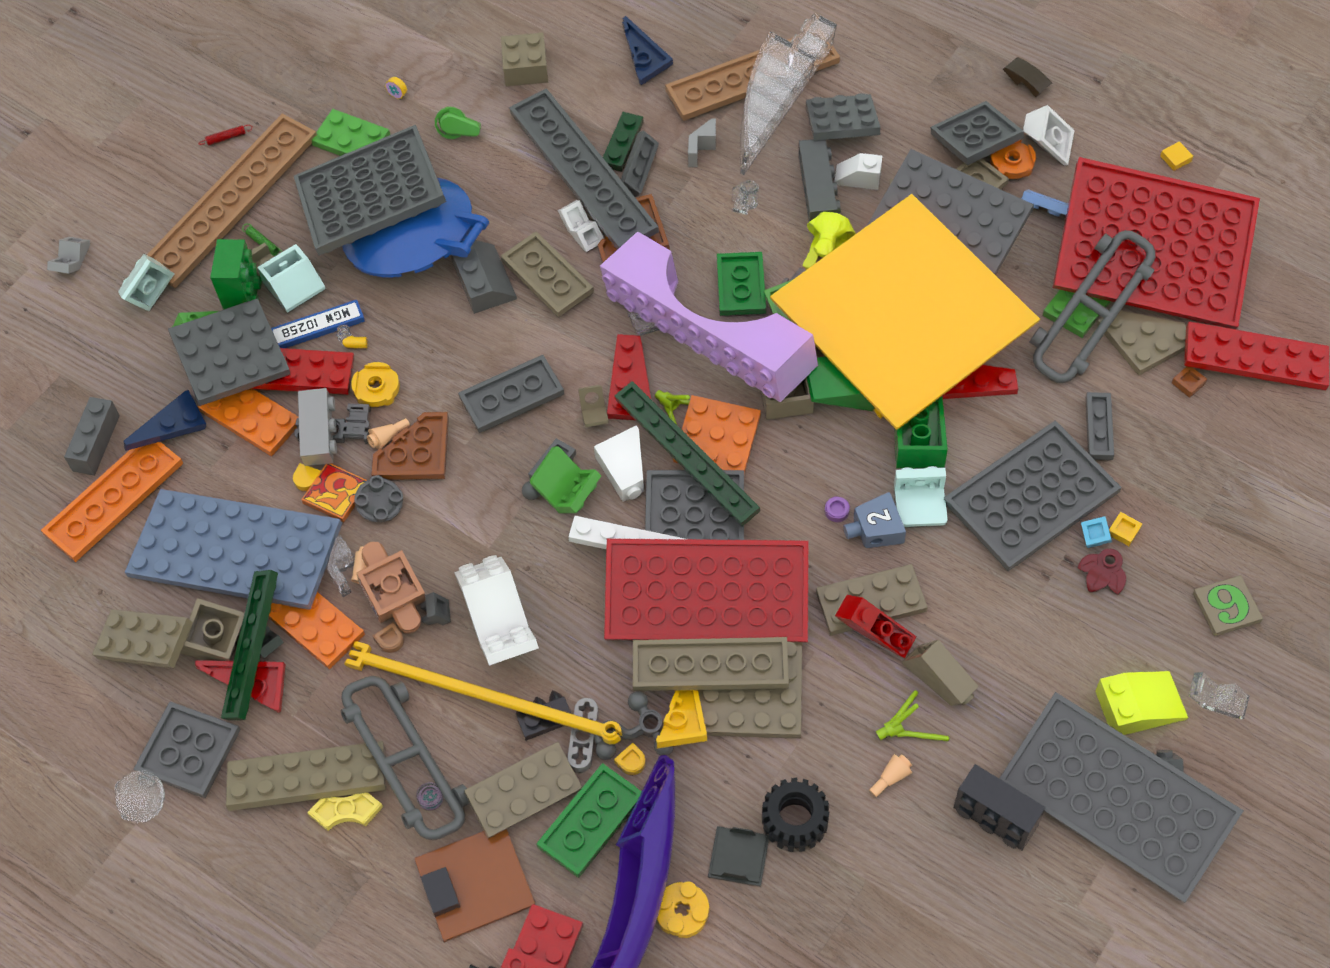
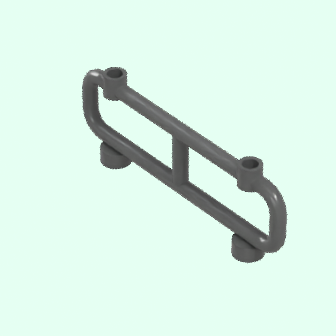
[1029,230,1155,383]
[341,676,470,840]

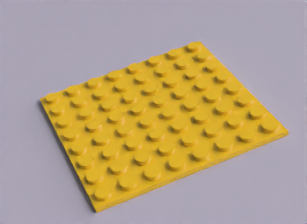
[770,194,1040,430]

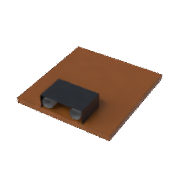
[414,829,535,942]

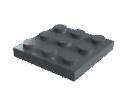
[806,93,880,141]
[930,101,1024,165]
[133,701,240,798]

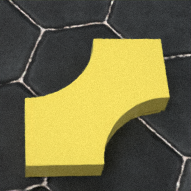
[307,793,383,831]

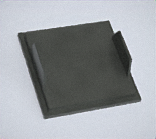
[708,826,769,887]

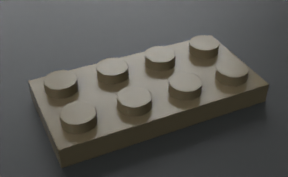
[501,232,594,318]
[816,564,928,636]
[92,609,193,668]
[464,742,582,839]

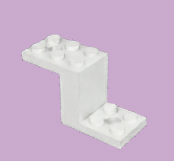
[454,555,539,665]

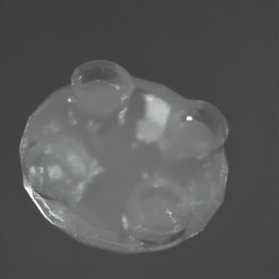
[115,770,165,823]

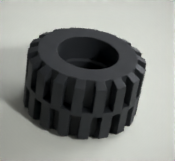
[762,778,830,852]

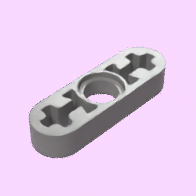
[568,698,599,773]

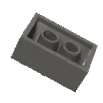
[451,240,517,314]

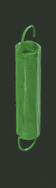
[242,223,282,256]

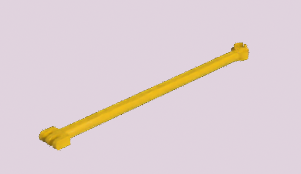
[344,641,622,745]

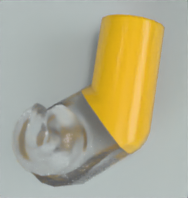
[336,325,368,348]

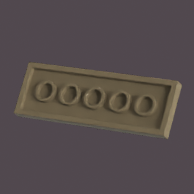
[633,637,789,691]
[226,741,386,811]

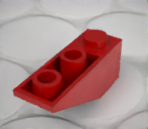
[835,594,917,658]

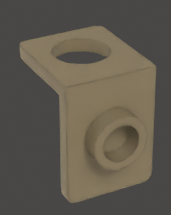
[578,385,609,427]

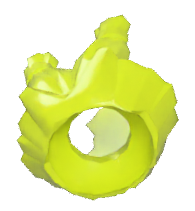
[802,212,856,269]

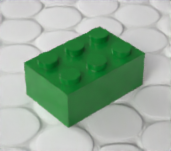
[210,239,262,310]

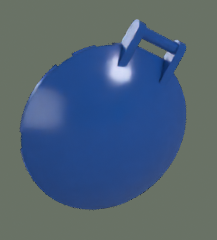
[342,178,489,278]

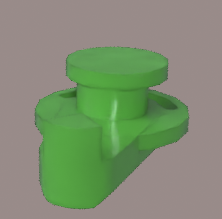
[435,107,481,139]

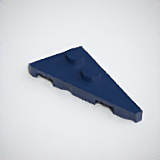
[622,16,673,85]
[123,390,206,451]

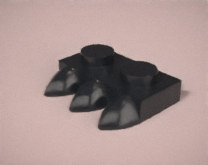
[516,690,571,741]

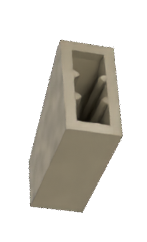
[902,640,979,706]

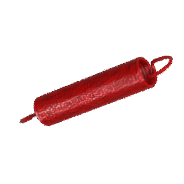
[198,125,253,145]

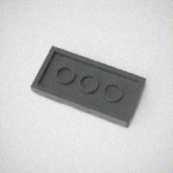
[458,355,564,433]

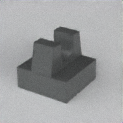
[420,592,451,625]

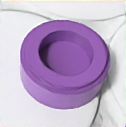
[825,497,850,522]

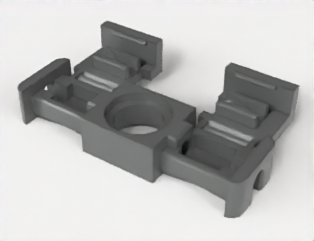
[294,404,371,444]

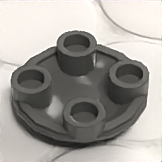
[354,475,403,523]

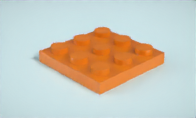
[673,395,761,474]

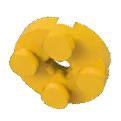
[351,362,400,407]
[657,881,709,938]

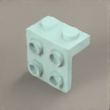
[894,466,948,527]

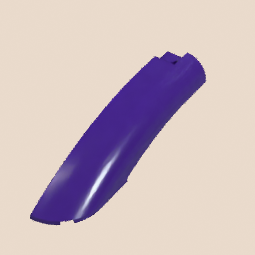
[591,755,675,968]

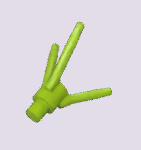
[655,390,690,426]
[876,690,949,741]

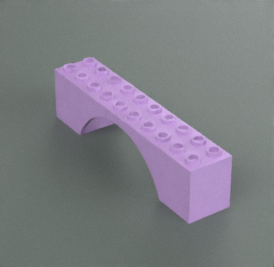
[600,232,818,402]

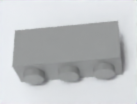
[298,388,337,466]

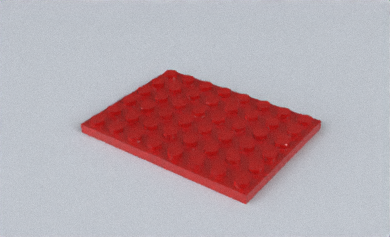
[1052,157,1260,329]

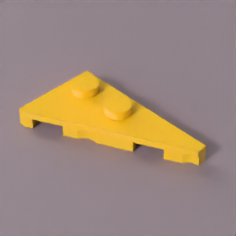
[656,690,707,748]

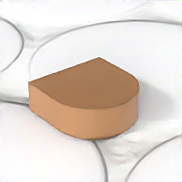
[373,622,404,653]

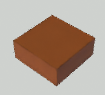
[1172,366,1207,398]

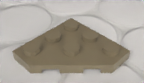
[1096,310,1186,376]

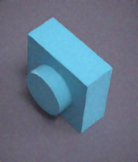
[1081,516,1112,548]

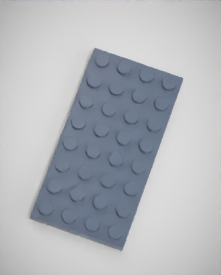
[125,489,342,609]

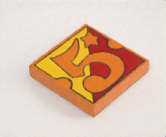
[301,463,367,523]

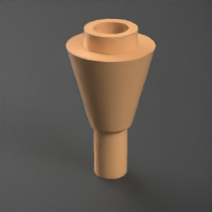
[367,418,410,450]
[869,754,912,797]

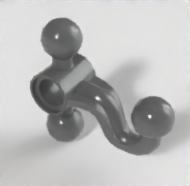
[594,691,674,760]

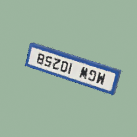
[271,300,365,348]

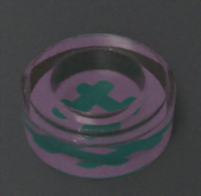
[416,782,444,810]

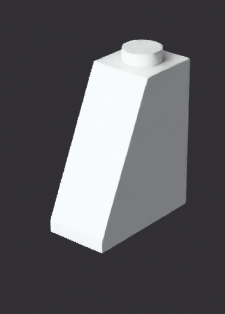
[594,425,644,502]

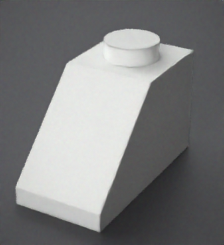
[834,153,882,190]

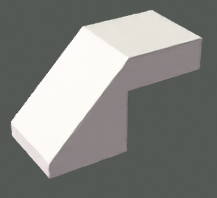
[558,200,604,252]

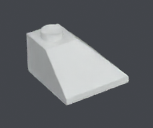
[1023,105,1074,166]

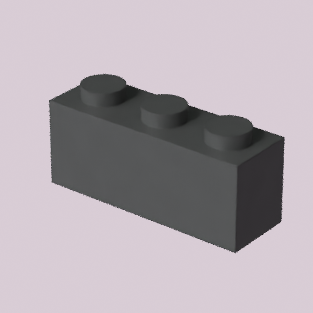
[64,397,120,476]

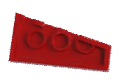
[607,334,651,421]

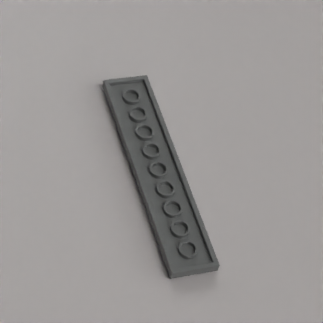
[509,88,659,250]

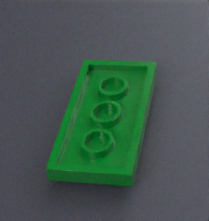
[536,763,642,878]

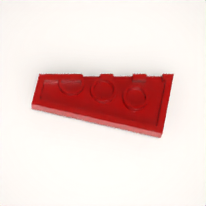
[942,365,1018,399]

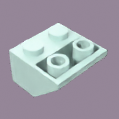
[257,244,326,313]

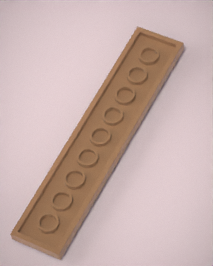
[147,113,317,288]

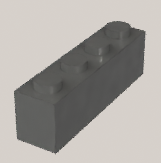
[798,139,841,222]

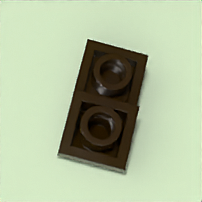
[1002,57,1052,98]

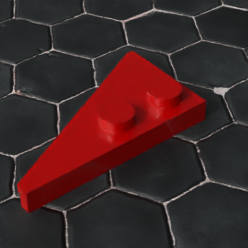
[195,660,286,712]

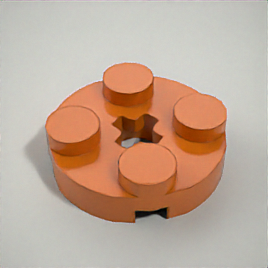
[990,140,1036,179]

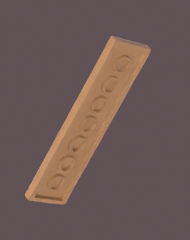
[665,27,840,121]

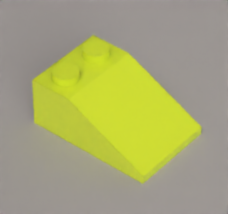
[1095,671,1188,735]

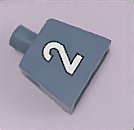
[843,492,906,548]

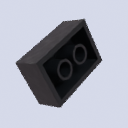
[953,764,1046,851]

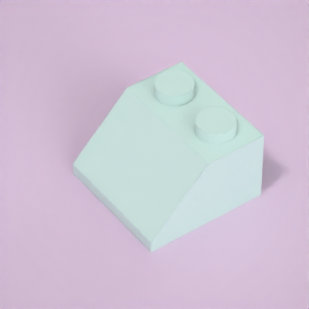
[118,254,174,311]

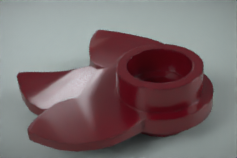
[1078,548,1126,595]

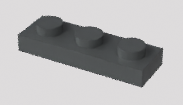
[621,130,659,197]
[1085,392,1114,460]

